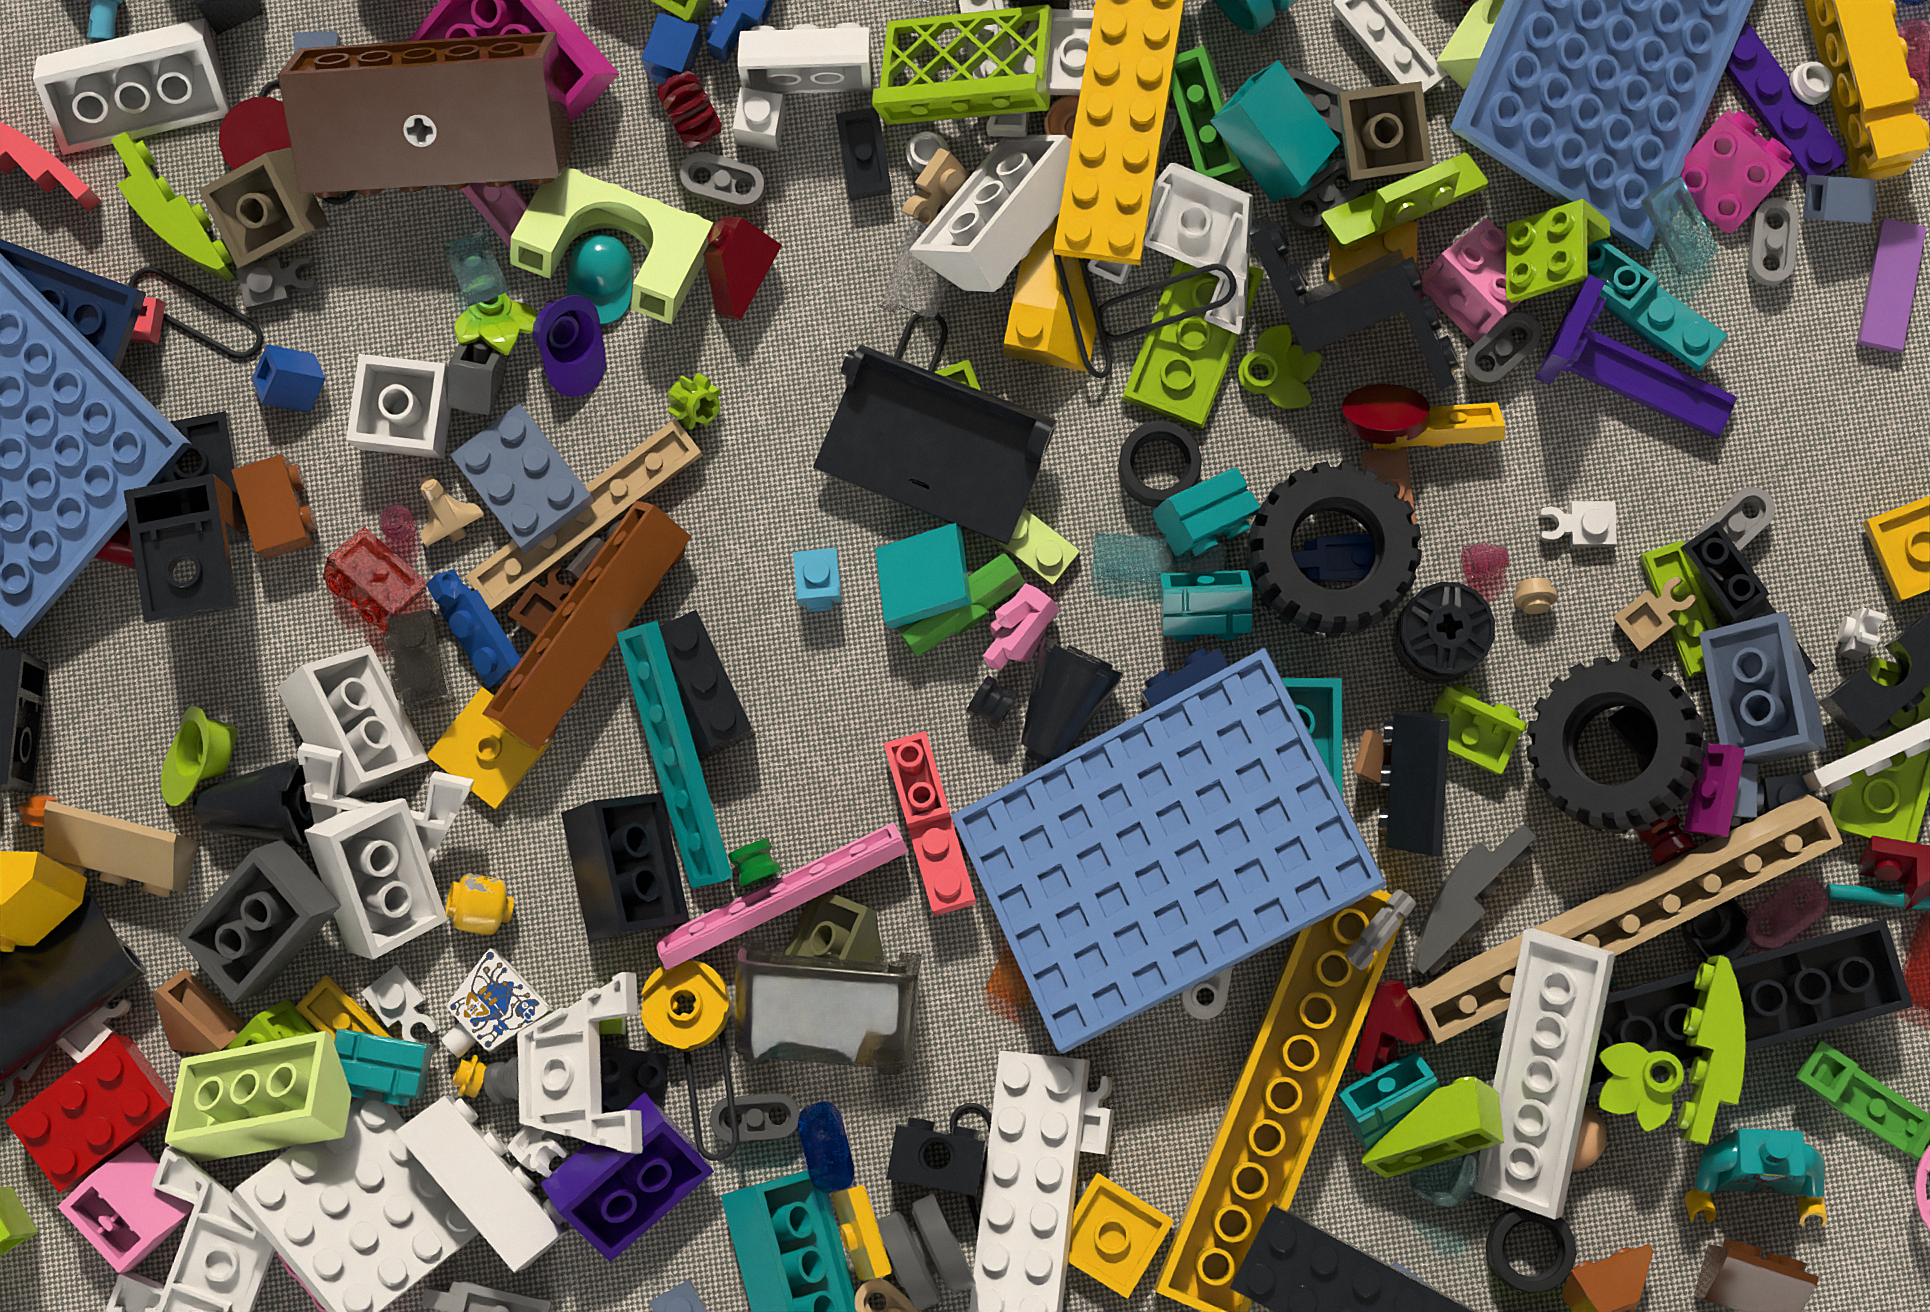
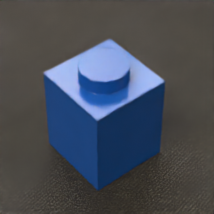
[641,12,703,85]

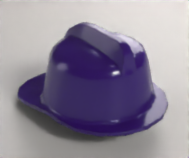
[532,295,606,397]

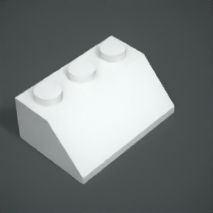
[737,23,872,94]
[277,645,430,798]
[304,798,448,959]

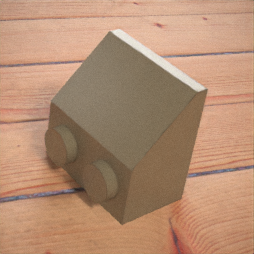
[1337,81,1433,181]
[198,148,330,268]

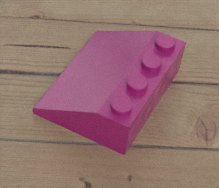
[408,0,619,124]

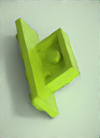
[1321,153,1488,249]

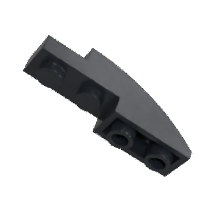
[1680,522,1817,675]

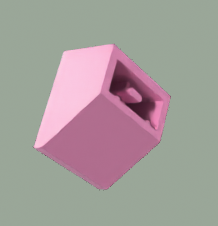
[57,1141,194,1273]

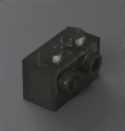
[383,609,456,711]

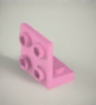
[1421,219,1522,343]

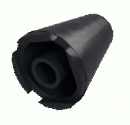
[1021,637,1124,764]
[193,758,314,847]

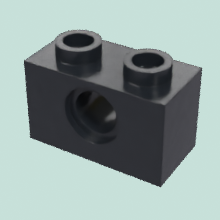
[886,1117,988,1196]

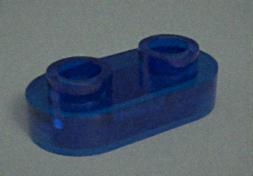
[798,1101,855,1193]

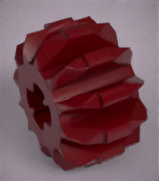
[657,71,722,148]

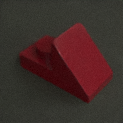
[1859,835,1930,910]
[1354,978,1430,1074]

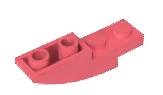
[883,731,977,916]

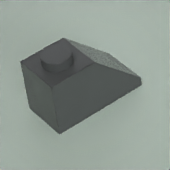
[447,339,510,415]

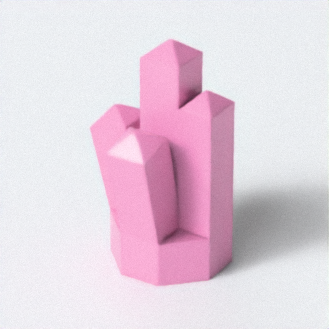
[983,583,1060,670]

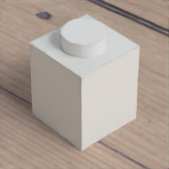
[732,87,786,151]

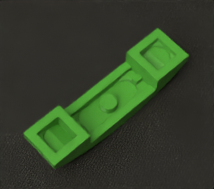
[1795,1040,1930,1162]

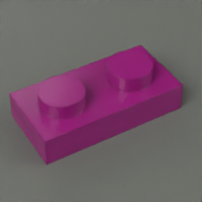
[1683,744,1745,837]

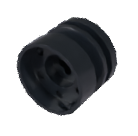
[1392,582,1495,684]

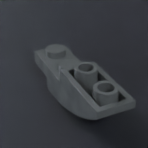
[1411,824,1537,976]

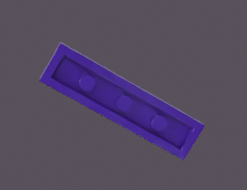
[1724,22,1849,182]

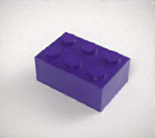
[541,1093,714,1262]

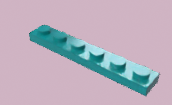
[616,621,733,889]

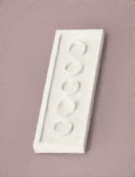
[1472,928,1616,1219]
[969,1050,1090,1312]

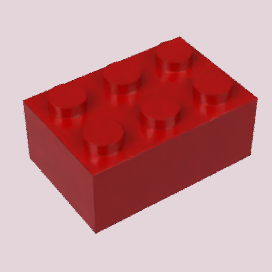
[5,1035,174,1193]

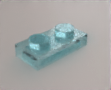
[1641,177,1719,275]
[442,230,509,307]

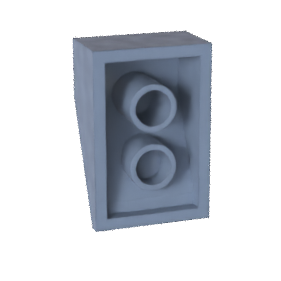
[1699,611,1827,765]

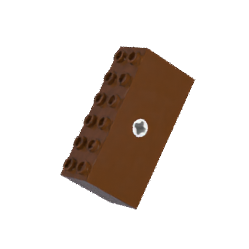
[278,32,573,198]

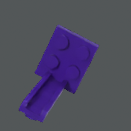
[1534,275,1737,440]

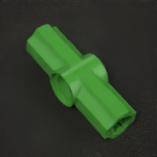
[896,552,1026,659]

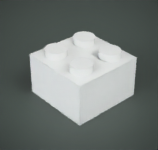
[346,354,451,459]

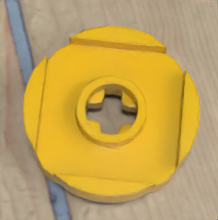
[640,960,733,1052]

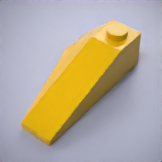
[1003,213,1097,372]

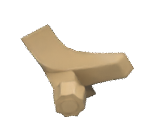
[419,474,484,547]

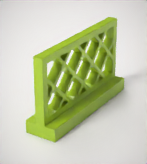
[872,4,1053,125]

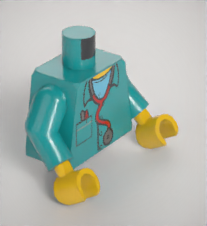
[1684,1128,1828,1227]

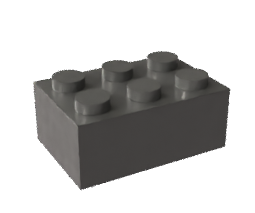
[177,840,341,1004]

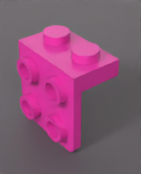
[1674,109,1795,233]

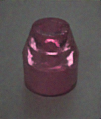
[379,504,417,543]
[1461,543,1509,580]

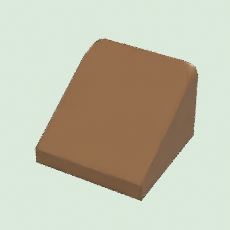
[1353,730,1392,785]

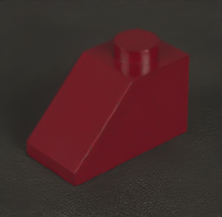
[703,217,782,320]

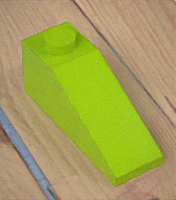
[1362,1077,1504,1178]

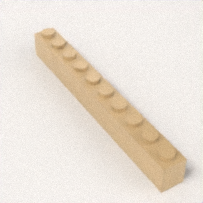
[1407,793,1843,1044]

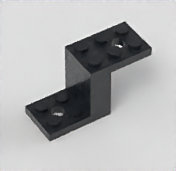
[1249,215,1460,390]
[124,411,250,625]
[0,649,49,794]

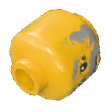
[445,873,514,936]

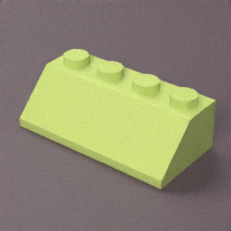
[165,1031,352,1162]

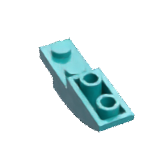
[1578,239,1728,373]

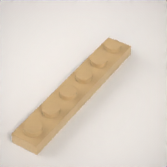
[465,418,703,613]

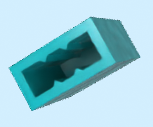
[1210,60,1340,203]

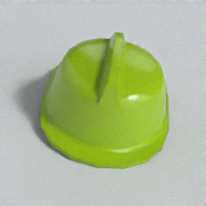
[161,706,238,806]

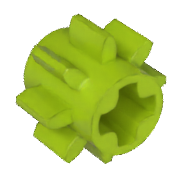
[667,373,722,430]

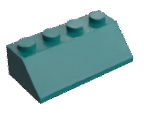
[721,1166,856,1312]

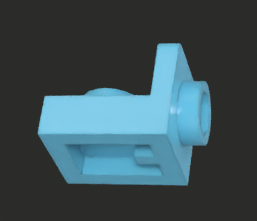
[793,548,842,612]

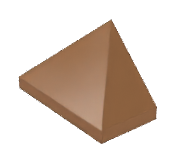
[153,968,247,1054]

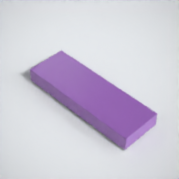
[1856,218,1927,354]

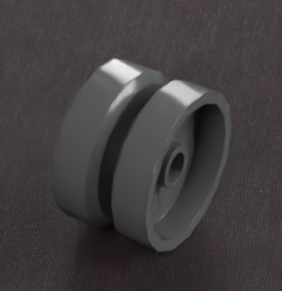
[876,1193,976,1312]

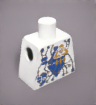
[441,948,554,1058]

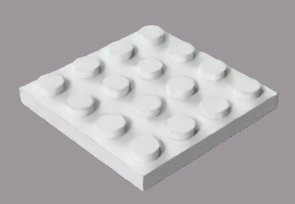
[231,1090,480,1312]

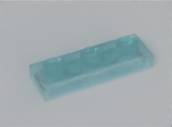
[1091,532,1226,584]

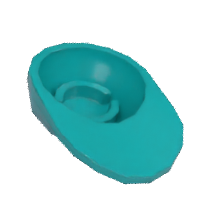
[567,233,634,325]

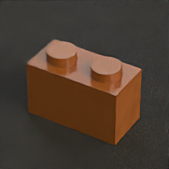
[231,454,318,560]

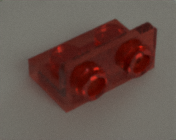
[323,526,428,633]

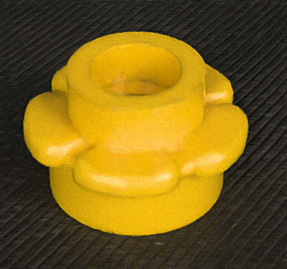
[451,1055,488,1099]

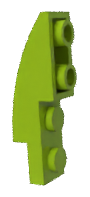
[111,131,235,282]
[1677,955,1746,1145]

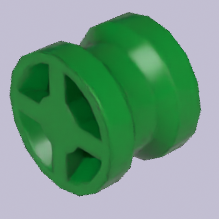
[728,838,782,888]

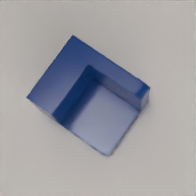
[251,344,326,413]

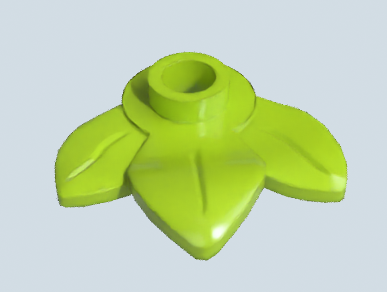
[454,288,538,355]
[1238,324,1323,409]
[1598,1043,1684,1132]

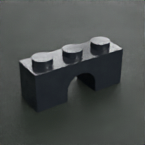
[1818,612,1930,743]

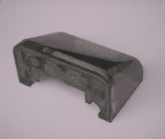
[734,939,922,1075]

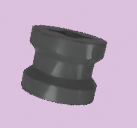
[483,1056,519,1105]

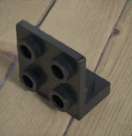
[600,1045,669,1114]

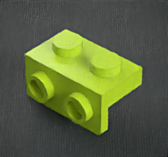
[1431,684,1527,776]

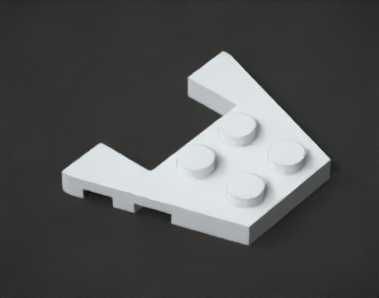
[987,9,1094,137]
[1087,163,1253,335]
[297,743,474,864]
[517,972,643,1154]
[106,1145,276,1312]

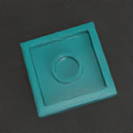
[875,522,972,629]

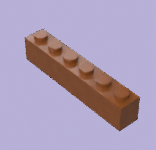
[482,500,692,751]

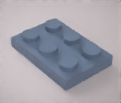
[450,403,596,554]

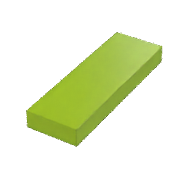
[1639,540,1717,679]

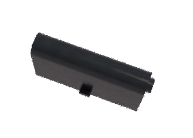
[813,344,1057,545]
[0,883,147,1085]

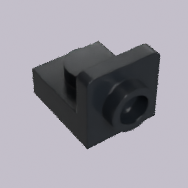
[1608,706,1658,772]

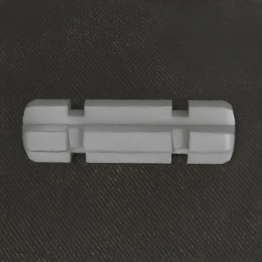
[1345,889,1416,970]

